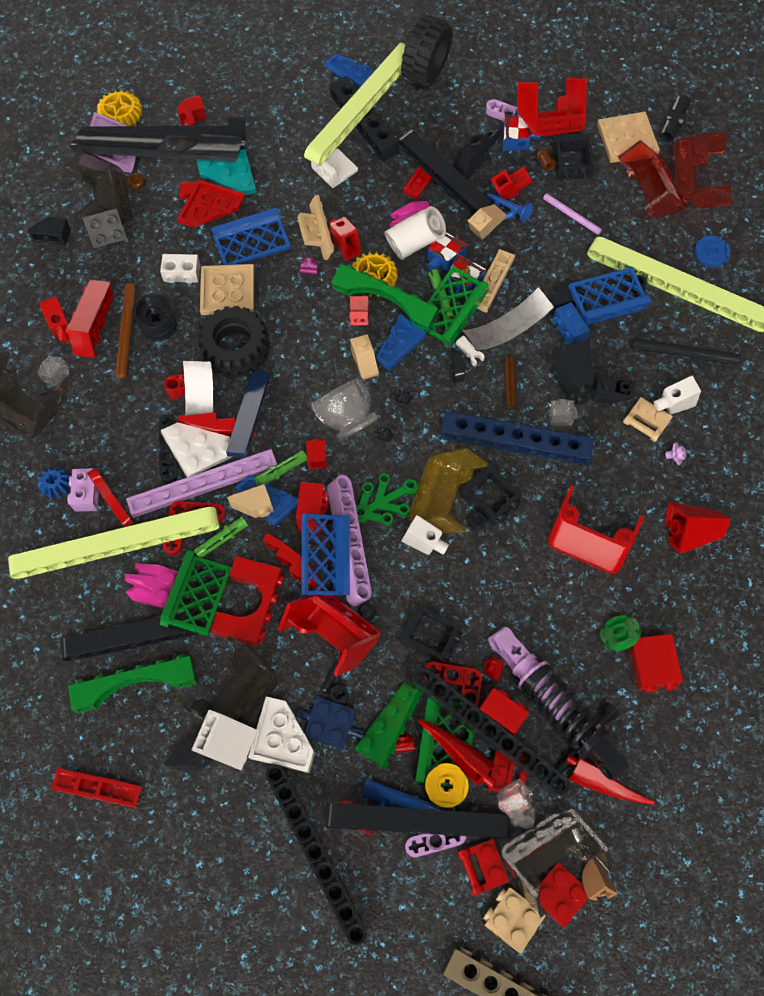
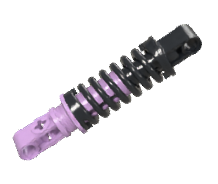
[488,627,629,780]

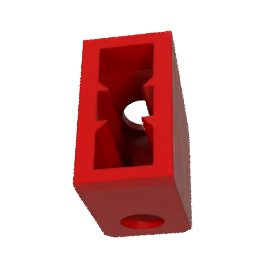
[329,217,361,261]
[39,296,70,343]

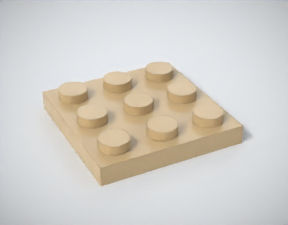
[597,112,660,163]
[200,264,254,315]

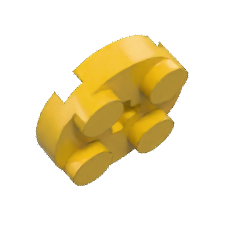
[425,763,469,808]

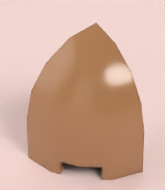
[582,857,618,901]

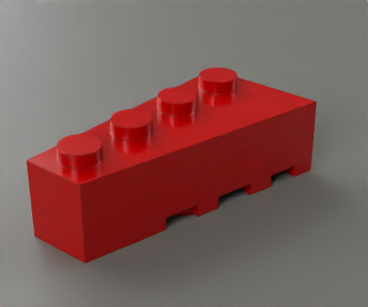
[66,280,114,358]

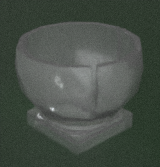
[311,377,378,441]

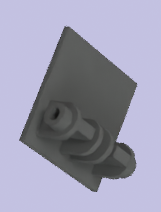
[82,208,127,248]

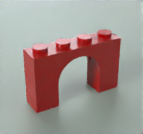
[211,556,285,648]

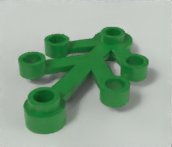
[356,473,418,526]

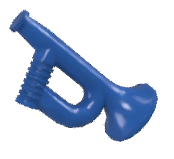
[487,192,533,223]

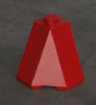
[665,502,730,553]

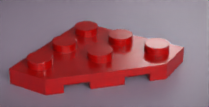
[177,179,246,228]

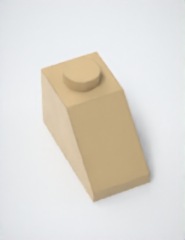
[468,204,507,240]
[350,334,379,380]
[227,484,273,518]

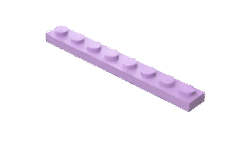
[126,449,277,518]

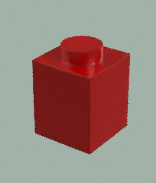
[306,439,327,469]

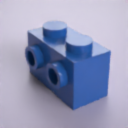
[553,302,590,346]

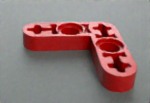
[87,468,134,527]
[163,501,226,556]
[423,662,482,729]

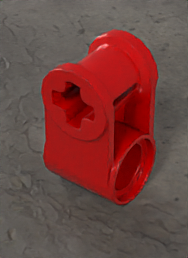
[164,373,185,399]

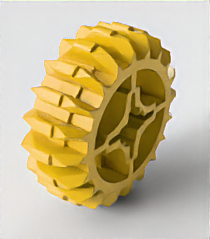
[97,90,142,126]
[352,252,397,297]

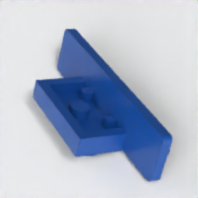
[362,780,447,834]

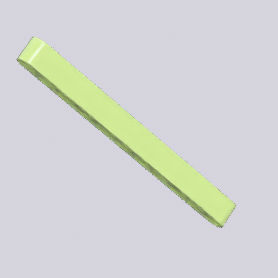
[304,42,406,166]
[587,237,764,332]
[8,507,219,579]

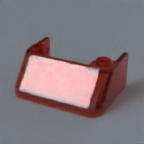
[673,132,731,208]
[618,140,688,219]

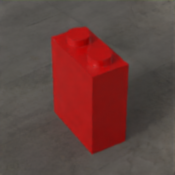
[629,634,683,693]

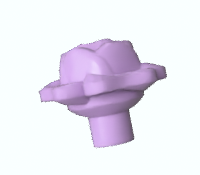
[666,442,686,465]

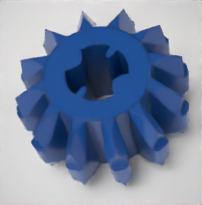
[37,466,71,499]

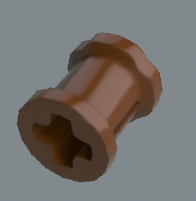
[536,149,557,172]

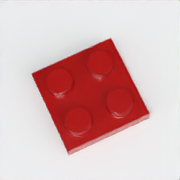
[530,862,588,928]

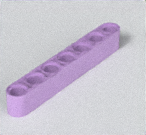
[327,475,372,607]

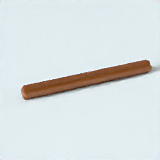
[115,283,135,379]

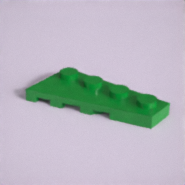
[354,683,421,770]

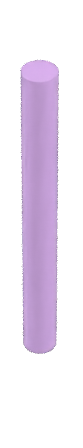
[543,193,602,235]

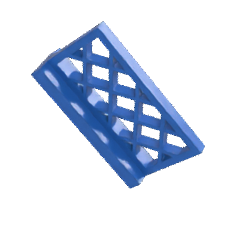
[211,208,291,265]
[568,267,651,325]
[302,514,350,596]

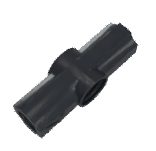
[660,95,691,142]

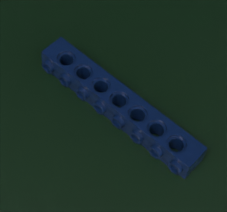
[440,411,594,466]

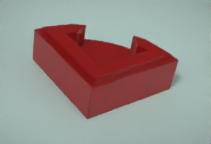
[179,182,197,200]

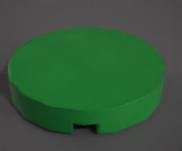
[600,615,641,651]

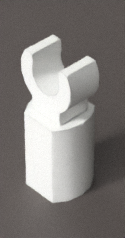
[456,336,484,366]

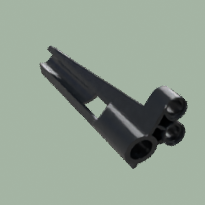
[69,116,246,162]

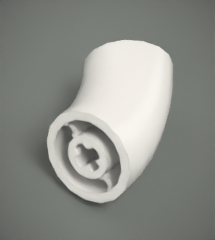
[384,206,446,260]

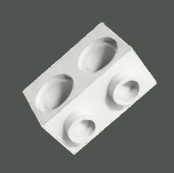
[160,254,200,283]

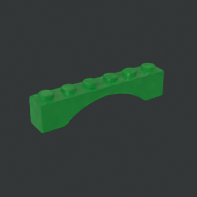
[331,264,438,333]
[68,655,198,714]

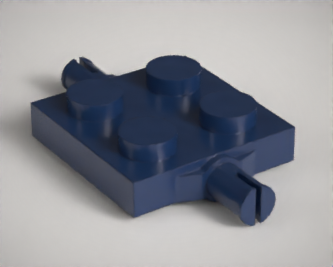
[296,697,365,750]

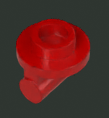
[484,657,505,681]
[394,732,415,753]

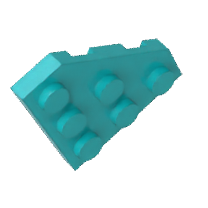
[197,149,256,195]

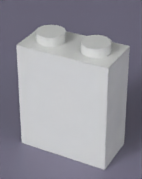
[192,710,258,770]

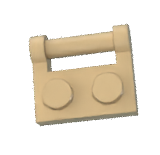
[623,397,673,442]

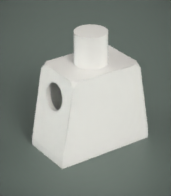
[654,376,701,415]
[402,515,449,555]

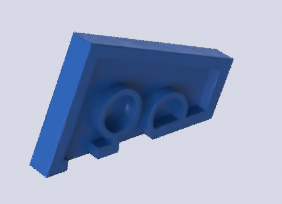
[325,54,375,89]
[376,314,426,371]
[235,475,299,528]

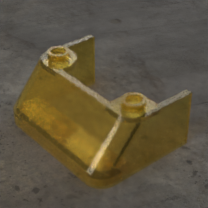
[408,448,488,534]

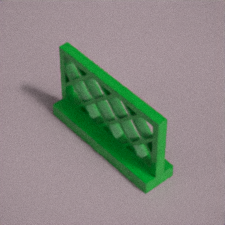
[423,266,489,348]
[160,550,232,636]
[415,698,477,788]

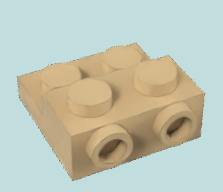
[483,887,545,954]

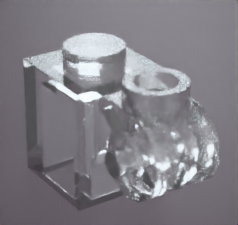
[497,778,535,829]

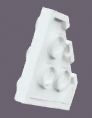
[161,423,232,478]
[248,697,315,773]

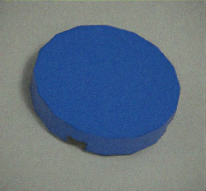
[694,235,730,268]

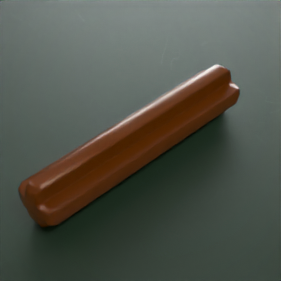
[505,357,516,408]

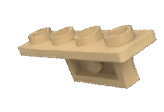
[297,195,334,260]

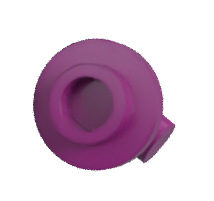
[300,257,318,275]

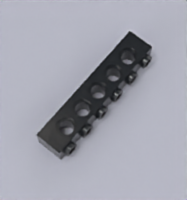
[329,76,399,162]

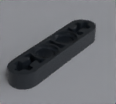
[159,414,178,484]

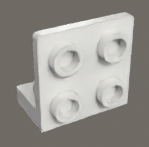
[311,149,358,188]

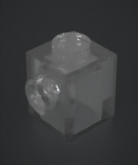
[37,355,69,388]
[549,399,578,426]

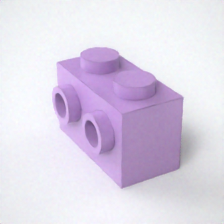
[67,468,99,512]

